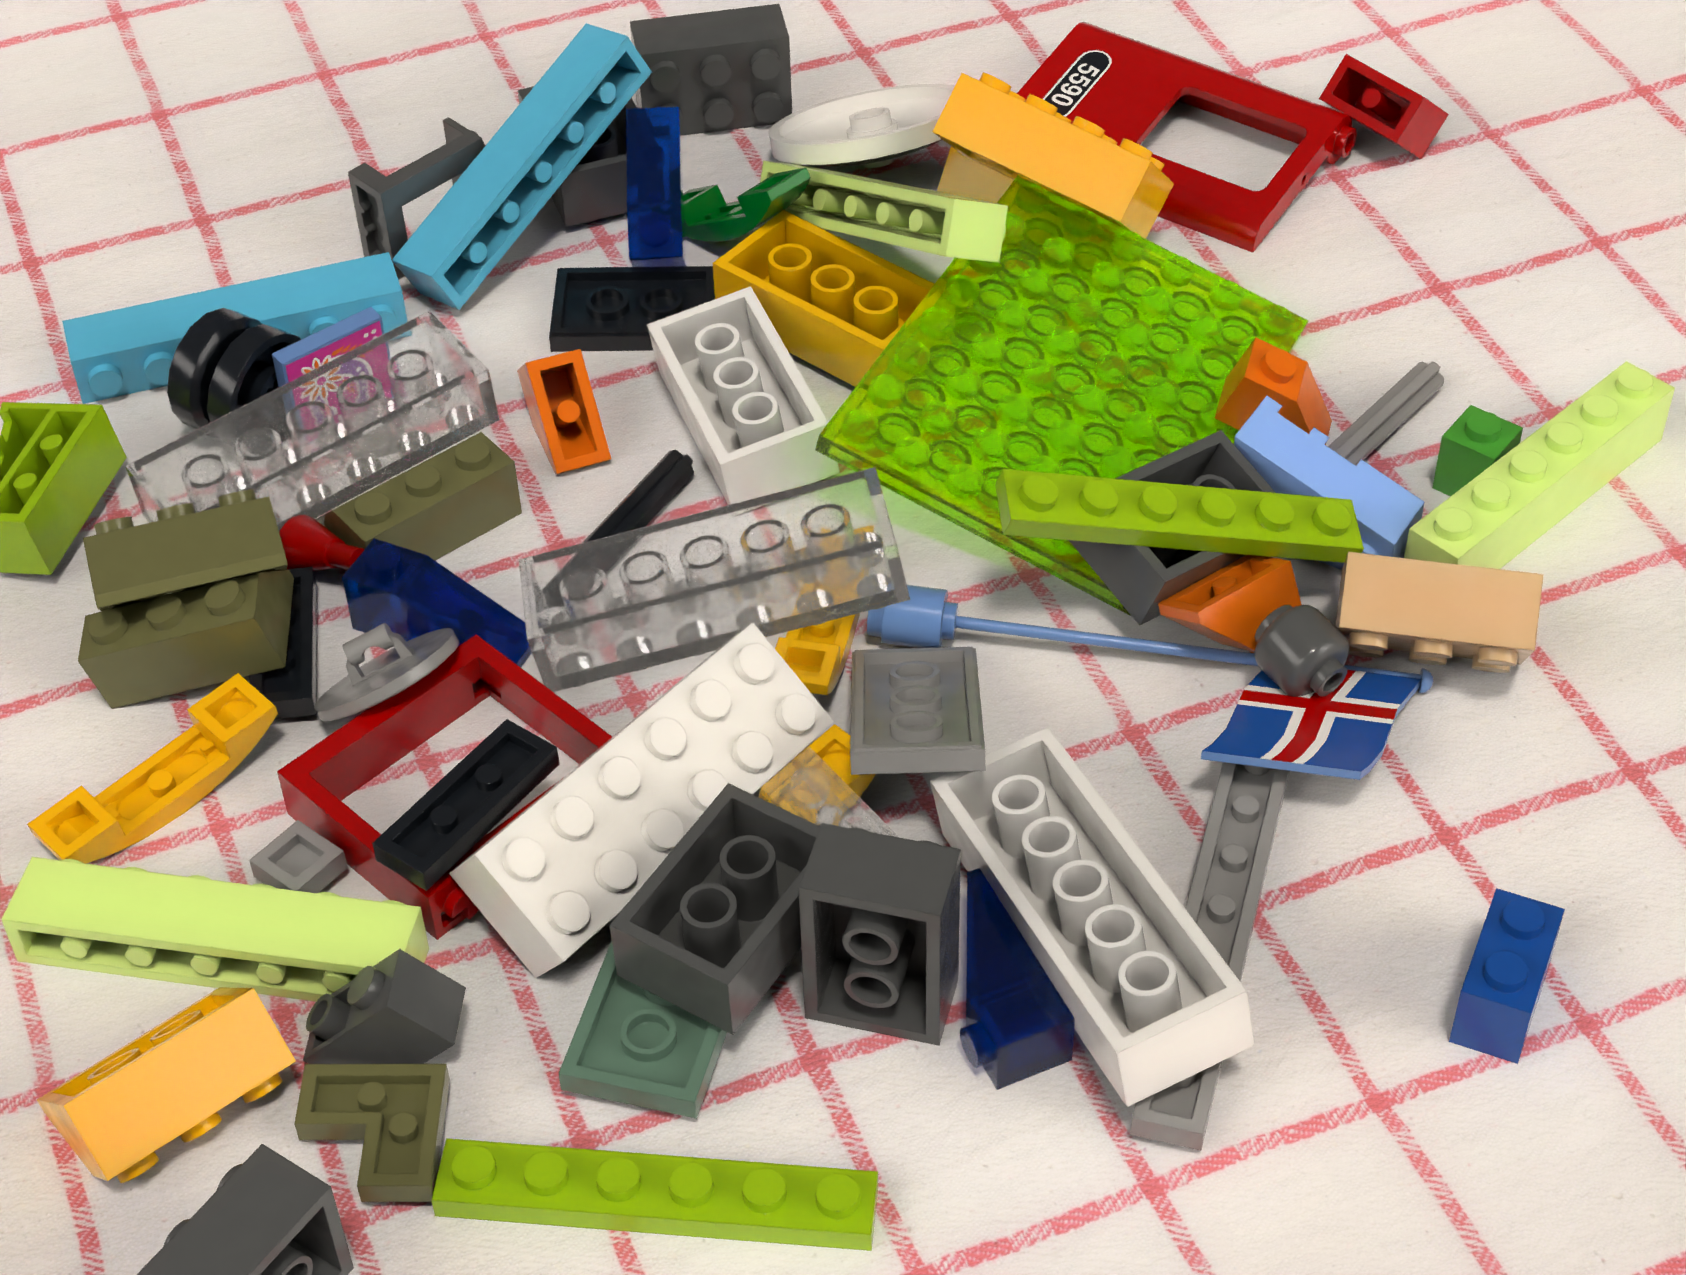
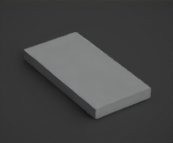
[850,647,986,775]

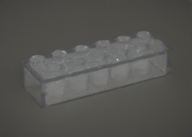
[125,311,500,531]
[518,467,910,692]

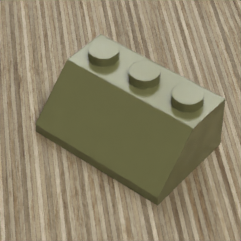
[316,432,522,593]
[83,489,288,611]
[78,570,294,709]

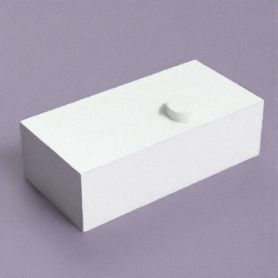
[647,286,840,514]

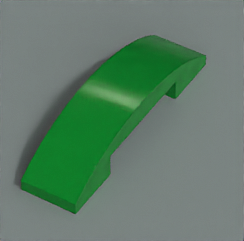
[652,168,811,242]

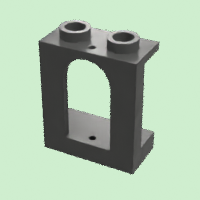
[348,117,485,280]

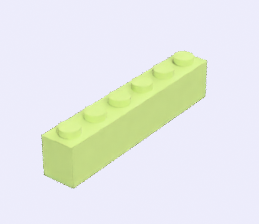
[760,160,1008,262]
[1404,361,1675,569]
[1,857,429,1002]

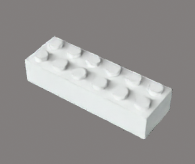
[449,622,834,978]
[930,727,1254,1107]

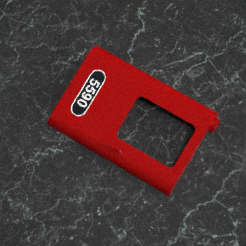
[1016,22,1357,253]

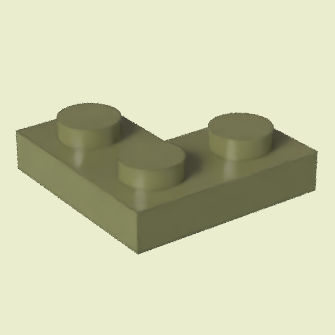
[294,1064,450,1202]

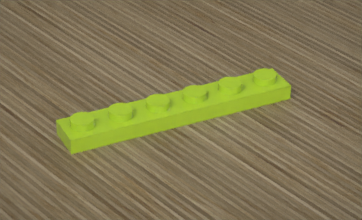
[995,469,1364,563]
[431,1138,879,1251]

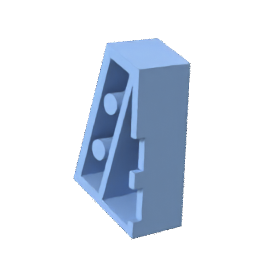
[1234,396,1425,570]

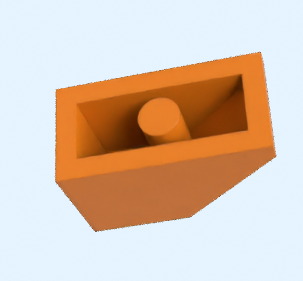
[1214,337,1332,445]
[517,349,611,475]
[1158,555,1302,653]

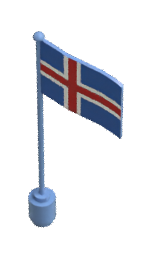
[867,582,1433,780]

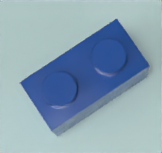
[1449,888,1565,1064]

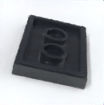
[549,266,715,352]

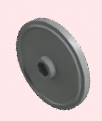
[314,623,459,721]

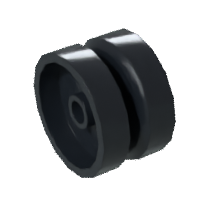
[167,308,301,452]

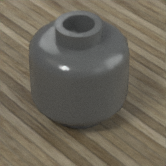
[1254,605,1350,697]

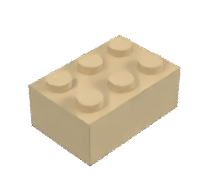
[1335,552,1544,673]

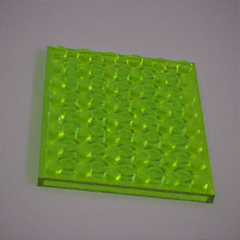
[815,175,1308,616]

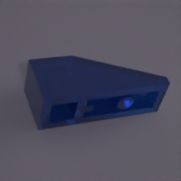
[626,107,686,267]
[342,538,541,667]
[960,868,1075,1090]

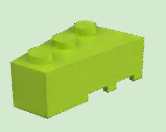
[0,402,127,575]

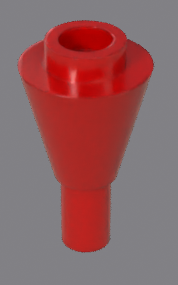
[279,515,369,572]

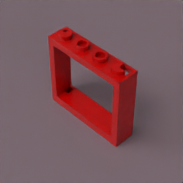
[277,634,612,940]

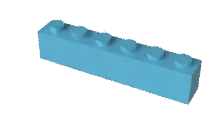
[392,23,652,310]
[62,252,409,404]

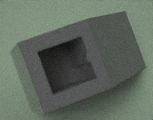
[303,949,466,1064]

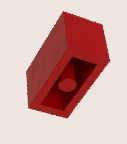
[1319,54,1449,159]

